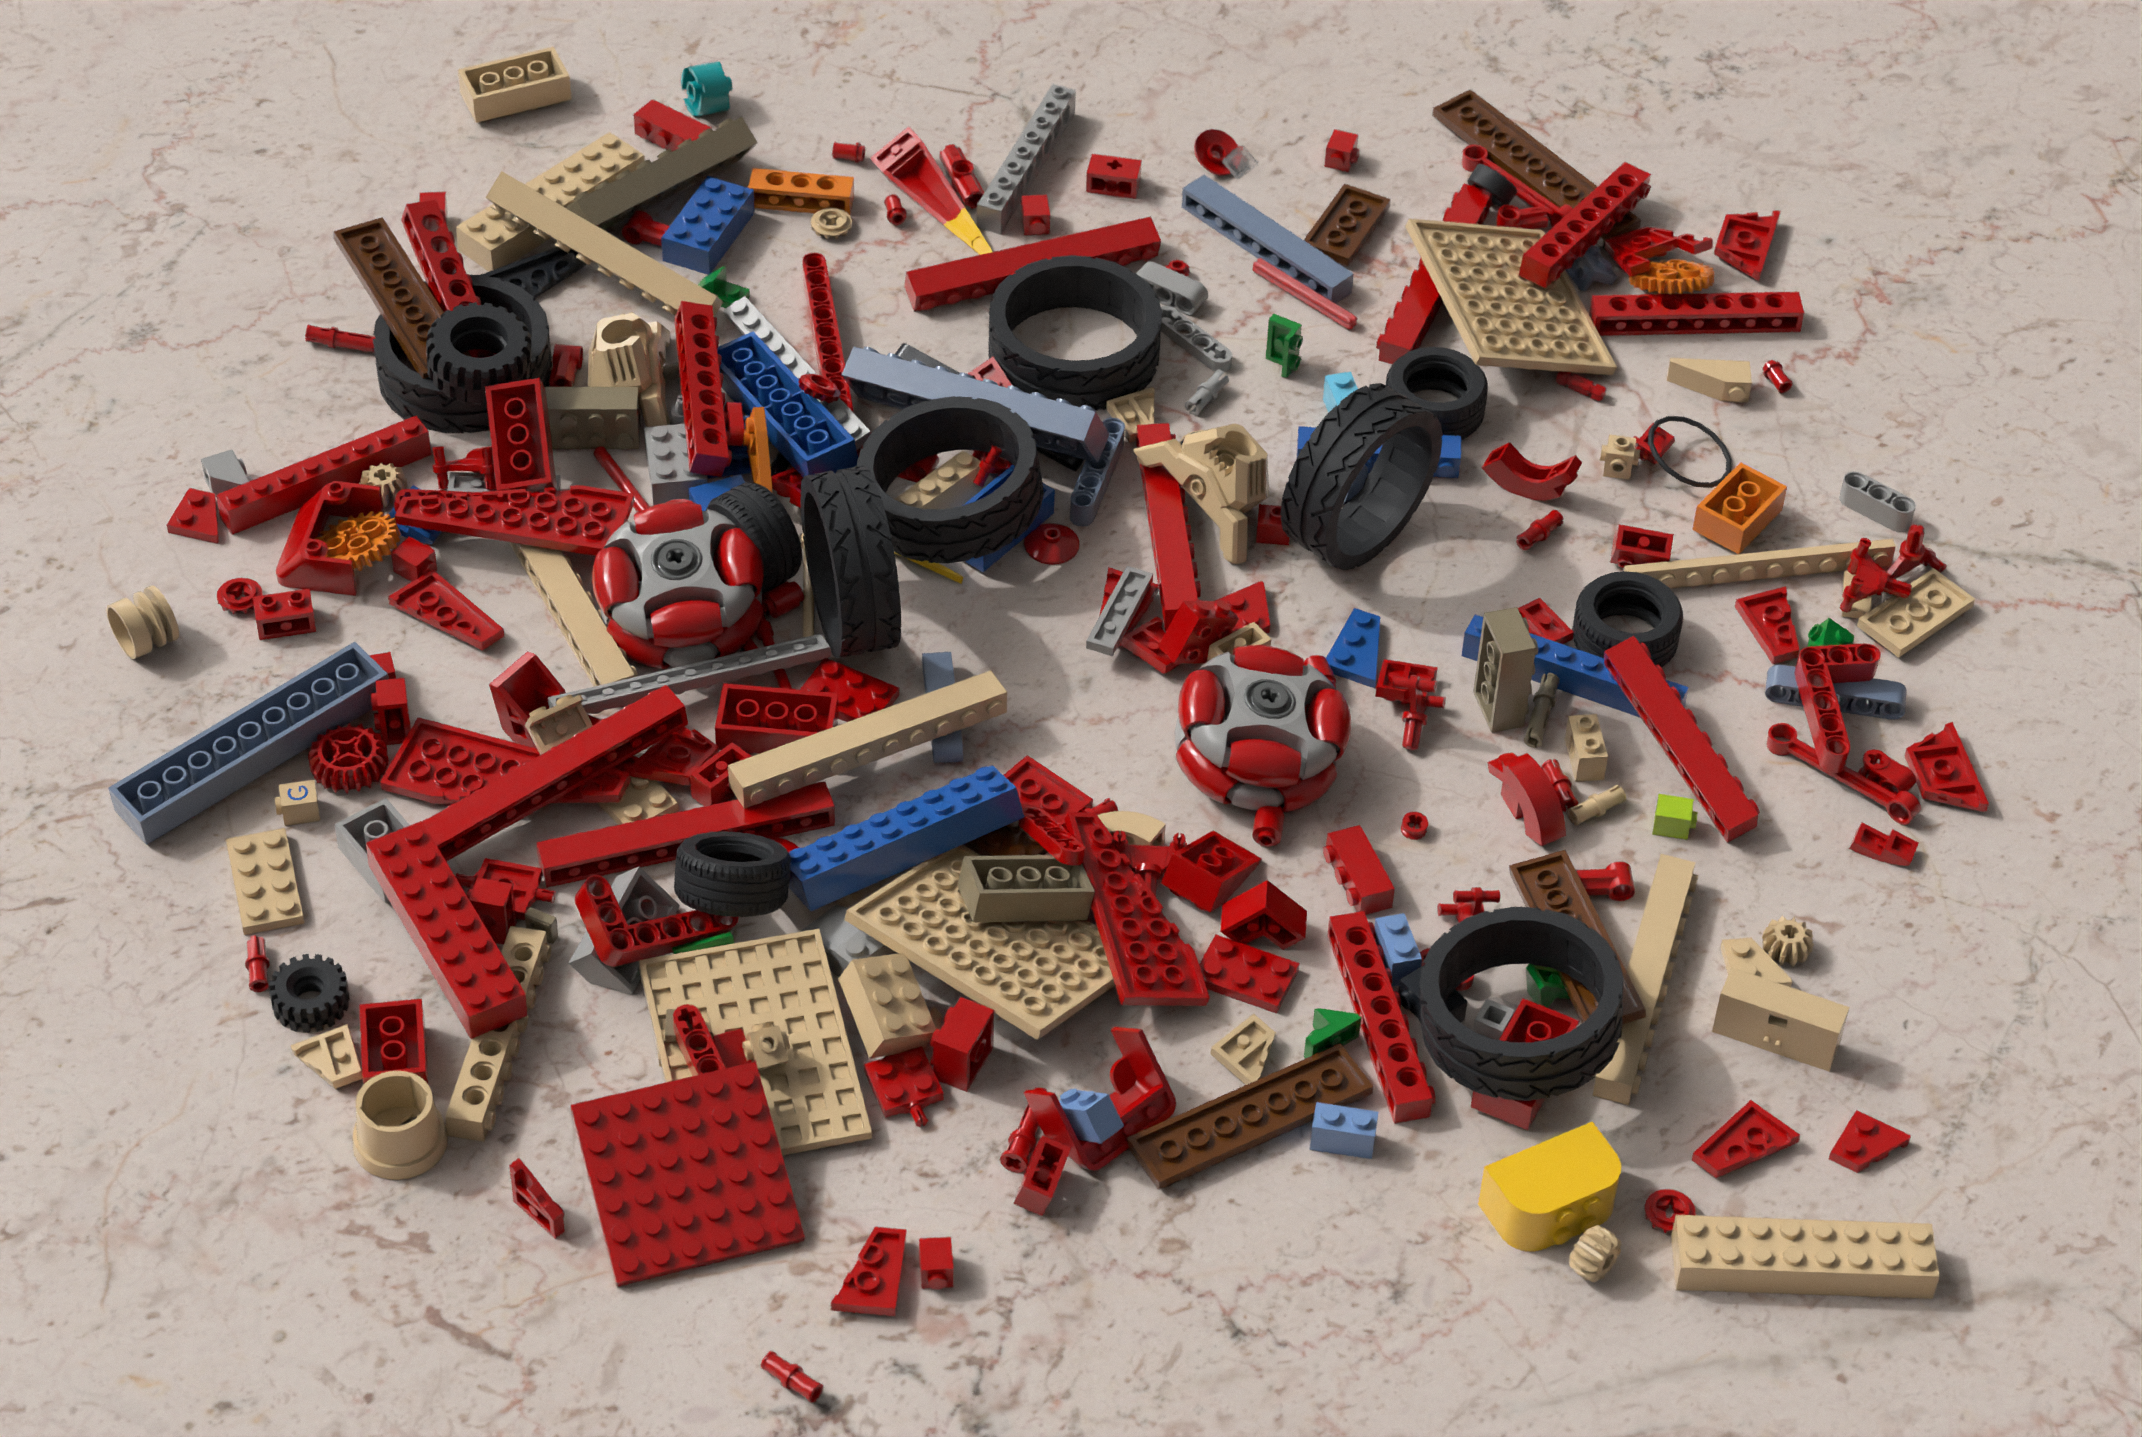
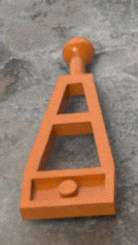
[742,407,772,492]

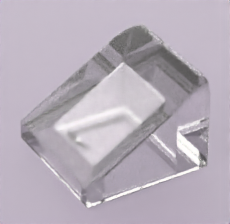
[1222,145,1258,179]

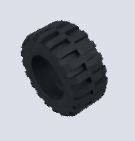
[426,303,532,405]

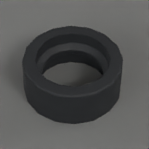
[1467,164,1518,207]

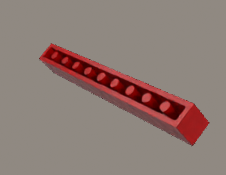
[1376,183,1492,365]
[904,216,1161,311]
[1136,423,1203,631]
[422,685,688,862]
[536,781,835,888]

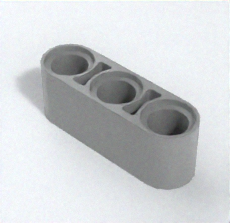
[1136,262,1208,315]
[1839,472,1916,532]

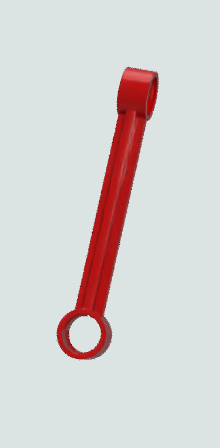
[1462,145,1573,227]
[1766,723,1921,825]

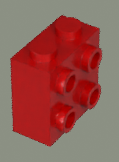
[1159,600,1239,664]

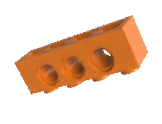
[748,168,854,215]

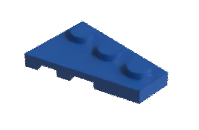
[1326,608,1380,688]

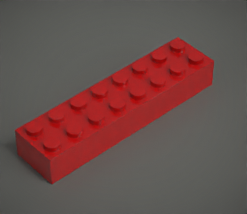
[366,821,527,1039]

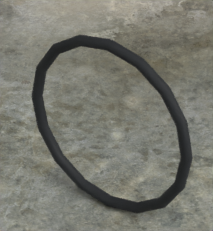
[1648,416,1732,488]

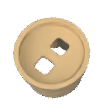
[353,1071,448,1180]

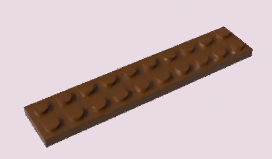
[1432,89,1641,248]

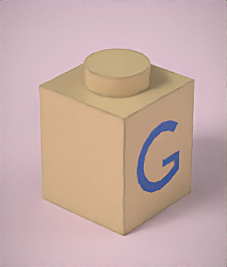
[274,780,320,826]

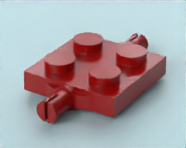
[455,858,556,921]
[864,1046,944,1127]

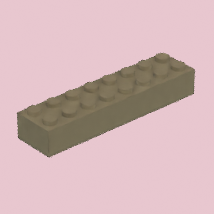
[566,117,758,230]

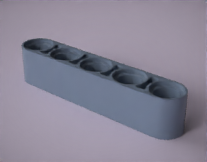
[1070,418,1125,527]
[922,651,963,763]
[1765,665,1907,719]

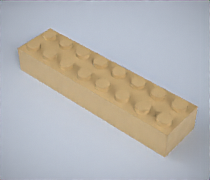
[456,132,645,271]
[1671,1215,1939,1299]

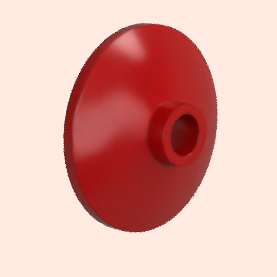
[1194,129,1241,175]
[1024,523,1080,565]

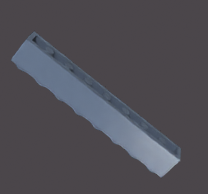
[1182,175,1354,304]

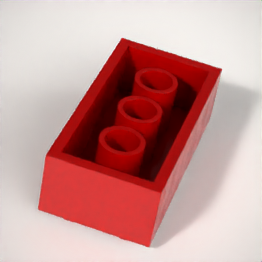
[715,683,839,754]
[1471,998,1580,1130]

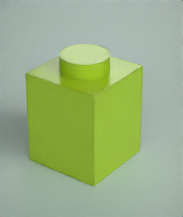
[1652,794,1698,840]

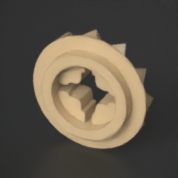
[811,208,852,239]

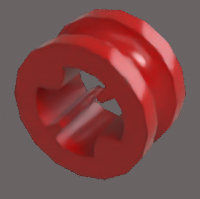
[1401,811,1428,840]

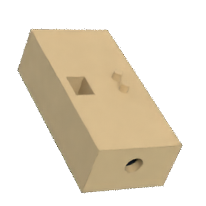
[1712,967,1850,1072]

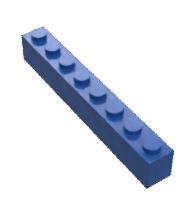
[1461,614,1689,718]

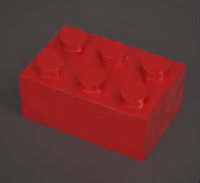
[359,998,429,1085]

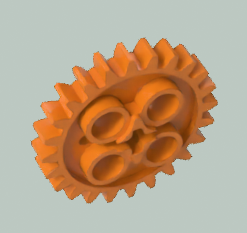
[1629,259,1714,294]
[314,511,401,571]

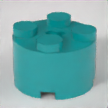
[681,61,733,116]

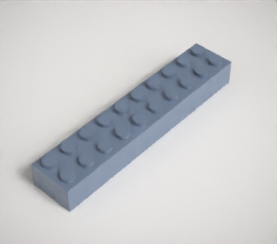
[842,347,1109,463]
[108,642,389,845]

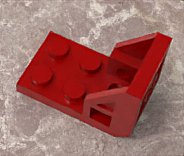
[489,651,601,748]

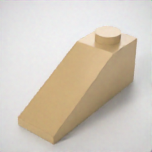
[1667,358,1752,402]

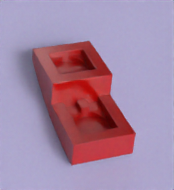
[1849,822,1919,866]

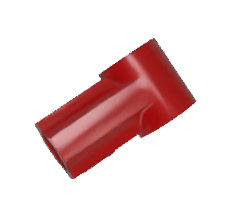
[1496,205,1548,229]
[622,210,670,246]
[549,344,583,387]
[1576,861,1635,901]

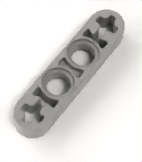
[1161,306,1232,372]

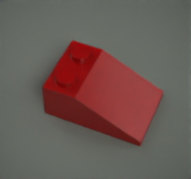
[1161,830,1262,912]

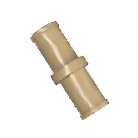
[1567,785,1626,826]

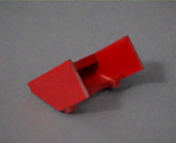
[276,481,384,596]
[1024,1027,1176,1170]

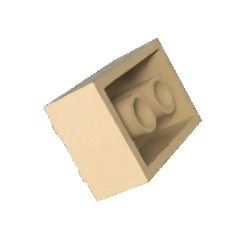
[838,953,936,1058]

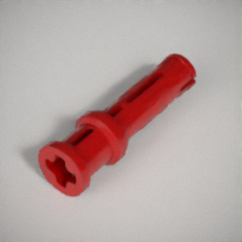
[1000,1087,1048,1173]

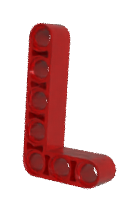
[1795,643,1881,774]
[574,875,739,966]

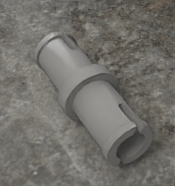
[1185,370,1229,416]

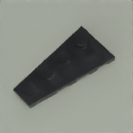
[481,247,586,298]

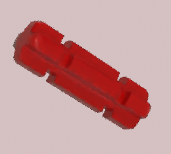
[1556,371,1607,401]

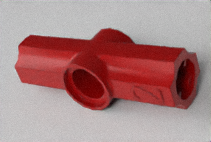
[939,144,985,209]

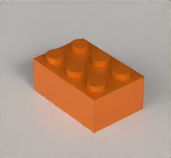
[1692,462,1787,554]

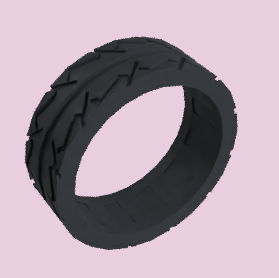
[988,255,1162,411]
[373,275,552,434]
[1280,383,1443,570]
[857,396,1044,563]
[800,465,901,658]
[1420,907,1624,1101]

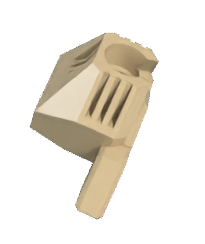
[588,312,670,427]
[1133,423,1269,564]

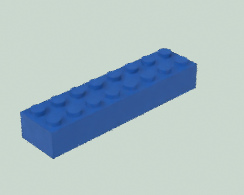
[717,331,858,477]
[789,765,1024,911]

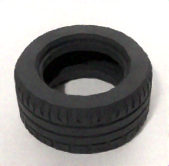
[1386,347,1488,440]
[706,482,802,593]
[1572,571,1683,668]
[674,832,791,917]

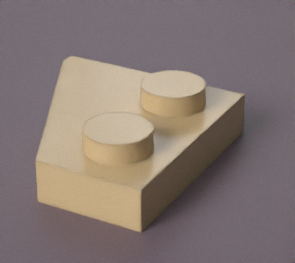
[1106,387,1155,443]
[1720,937,1792,987]

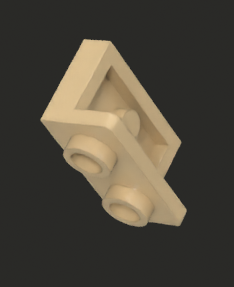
[525,694,593,755]

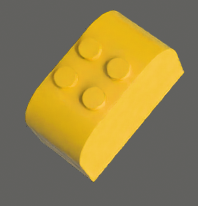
[1478,1121,1621,1251]

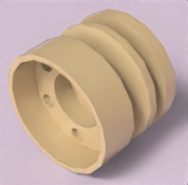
[106,585,179,659]

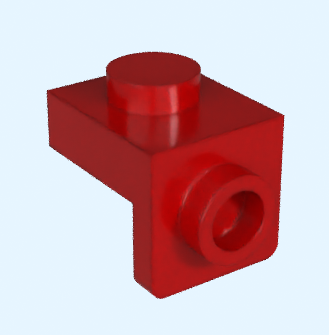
[1633,423,1675,465]

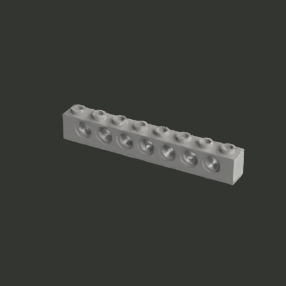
[977,84,1076,235]

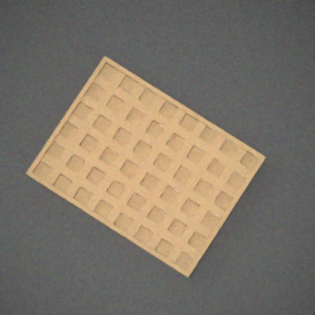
[639,928,872,1155]

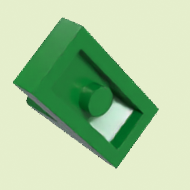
[698,266,750,308]
[1526,964,1571,1008]
[1304,1008,1361,1059]

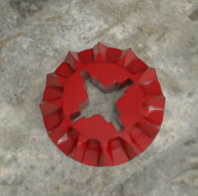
[798,374,841,403]
[217,578,262,615]
[1644,1189,1696,1234]

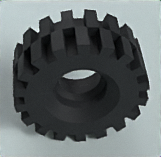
[269,954,350,1033]

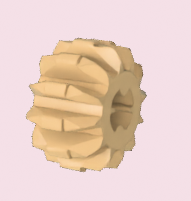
[360,462,408,507]
[1762,916,1814,967]
[1569,1225,1621,1283]

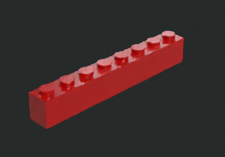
[216,416,431,535]
[1604,636,1760,843]

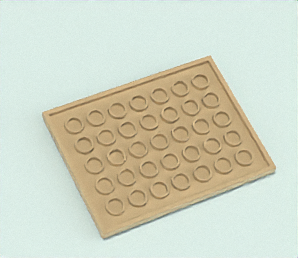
[1405,218,1617,375]
[845,845,1115,1040]

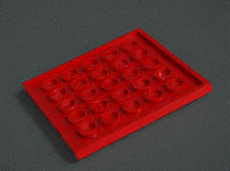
[570,1061,805,1287]

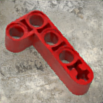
[673,1004,725,1076]

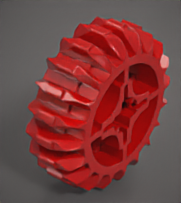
[308,723,389,794]

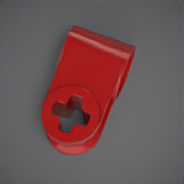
[1858,749,1916,794]

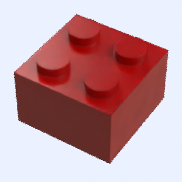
[930,997,994,1092]

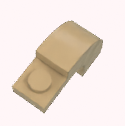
[1097,811,1166,846]

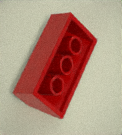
[485,378,557,493]

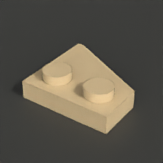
[1210,1014,1276,1085]
[290,1025,363,1089]

